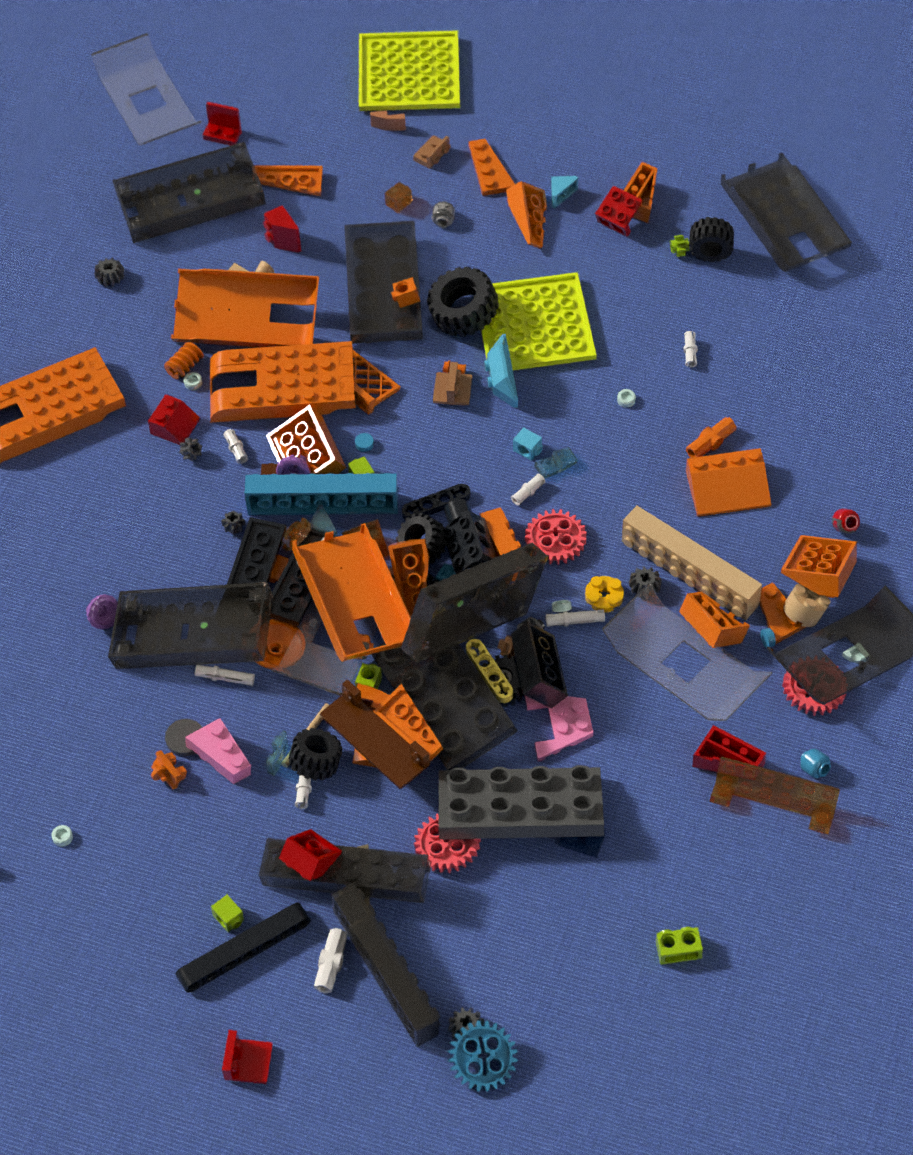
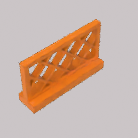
[353,350,400,415]

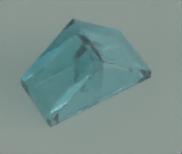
[309,504,338,537]

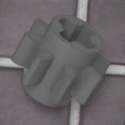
[179,438,203,461]
[221,510,246,535]

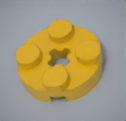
[585,576,624,613]

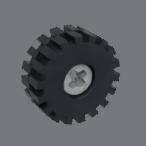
[478,655,524,707]

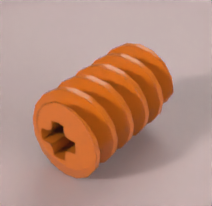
[164,342,204,380]

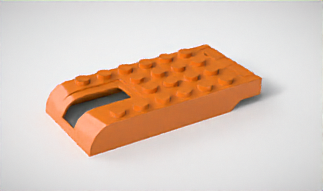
[171,268,319,348]
[210,341,356,423]
[0,347,126,463]
[292,523,420,662]

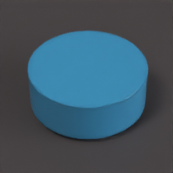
[355,433,374,452]
[761,628,776,648]

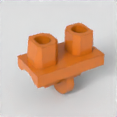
[151,750,187,790]

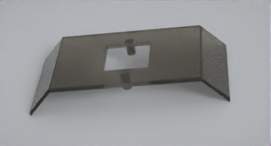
[767,585,913,705]

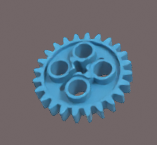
[448,1020,518,1092]

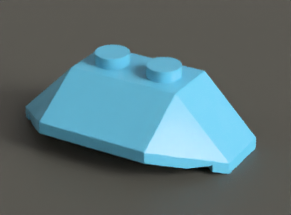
[484,334,518,408]

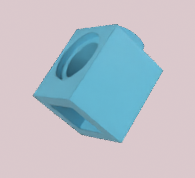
[513,427,543,461]

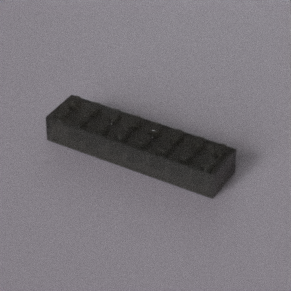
[259,838,431,903]
[332,883,440,1047]

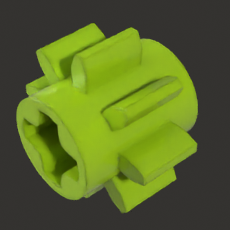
[670,235,690,257]

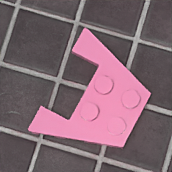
[524,695,593,762]

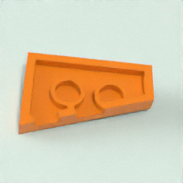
[760,582,806,645]

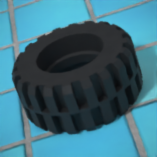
[427,267,499,337]

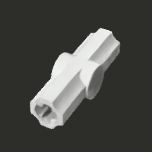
[314,928,348,993]

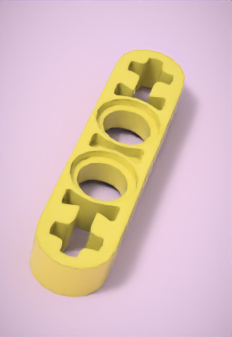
[466,639,513,703]

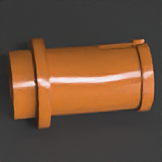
[443,360,466,374]

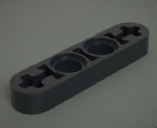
[402,484,471,520]

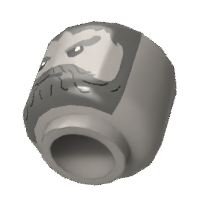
[432,201,455,228]

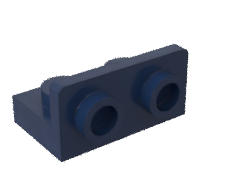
[558,828,605,858]

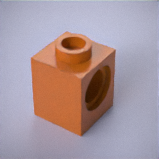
[391,277,420,308]

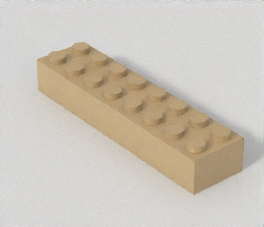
[622,505,762,620]

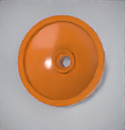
[247,619,306,670]

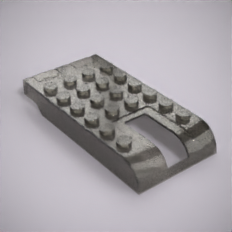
[720,153,852,272]

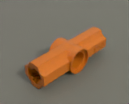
[686,417,737,458]

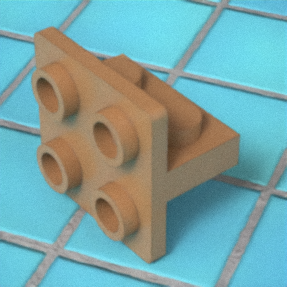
[433,362,472,406]

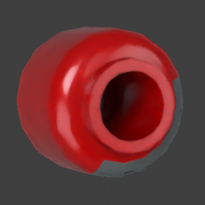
[832,508,860,534]

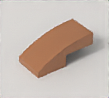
[370,110,406,131]

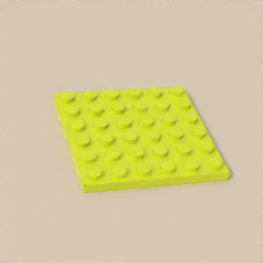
[359,31,460,111]
[474,272,597,370]

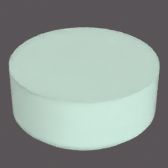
[184,372,202,390]
[617,389,636,408]
[552,600,572,612]
[52,825,73,847]

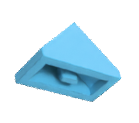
[551,176,578,208]

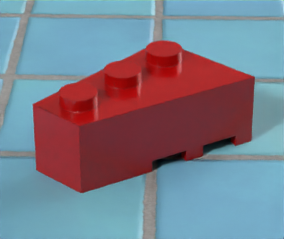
[692,725,766,780]

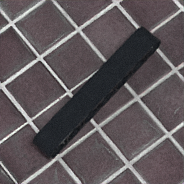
[175,902,311,993]

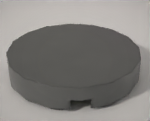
[165,719,202,756]

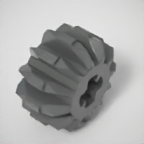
[94,257,124,287]
[629,566,662,599]
[448,1007,484,1044]

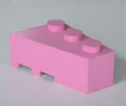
[185,718,251,784]

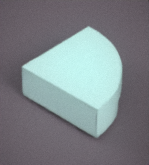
[842,643,870,663]

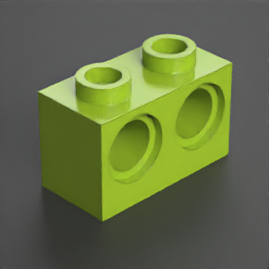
[656,926,703,965]

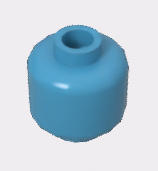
[800,748,831,778]

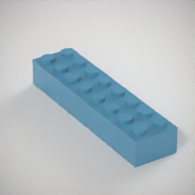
[244,473,398,515]

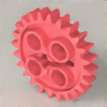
[525,509,587,565]
[782,656,848,716]
[414,813,481,873]

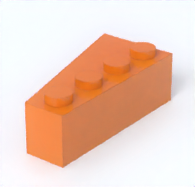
[479,507,526,583]

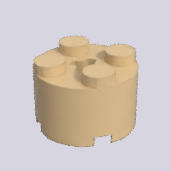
[784,584,830,627]

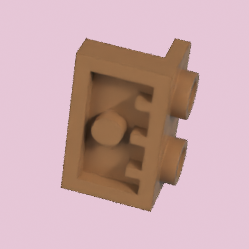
[413,135,450,169]

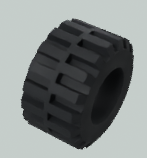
[689,217,734,262]
[396,513,448,564]
[289,728,342,781]

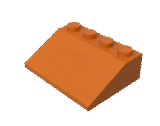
[266,405,346,474]
[686,448,771,517]
[781,535,857,598]

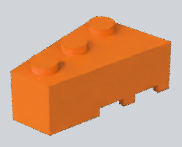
[624,162,657,223]
[679,591,750,648]

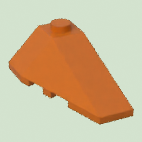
[506,181,547,249]
[388,539,429,620]

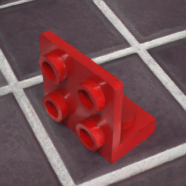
[203,102,242,147]
[595,186,642,237]
[222,1030,273,1084]

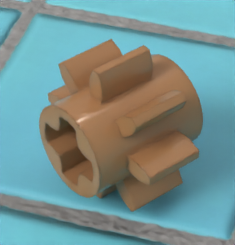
[497,635,515,659]

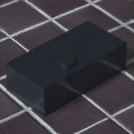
[511,621,568,709]

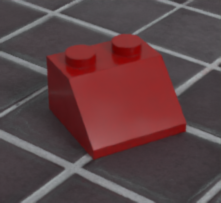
[263,205,301,253]
[148,394,200,445]
[279,829,342,881]

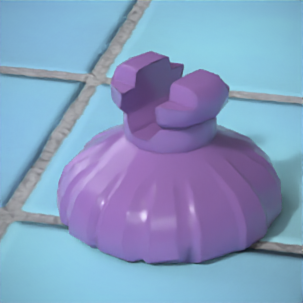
[276,454,311,475]
[86,594,120,630]

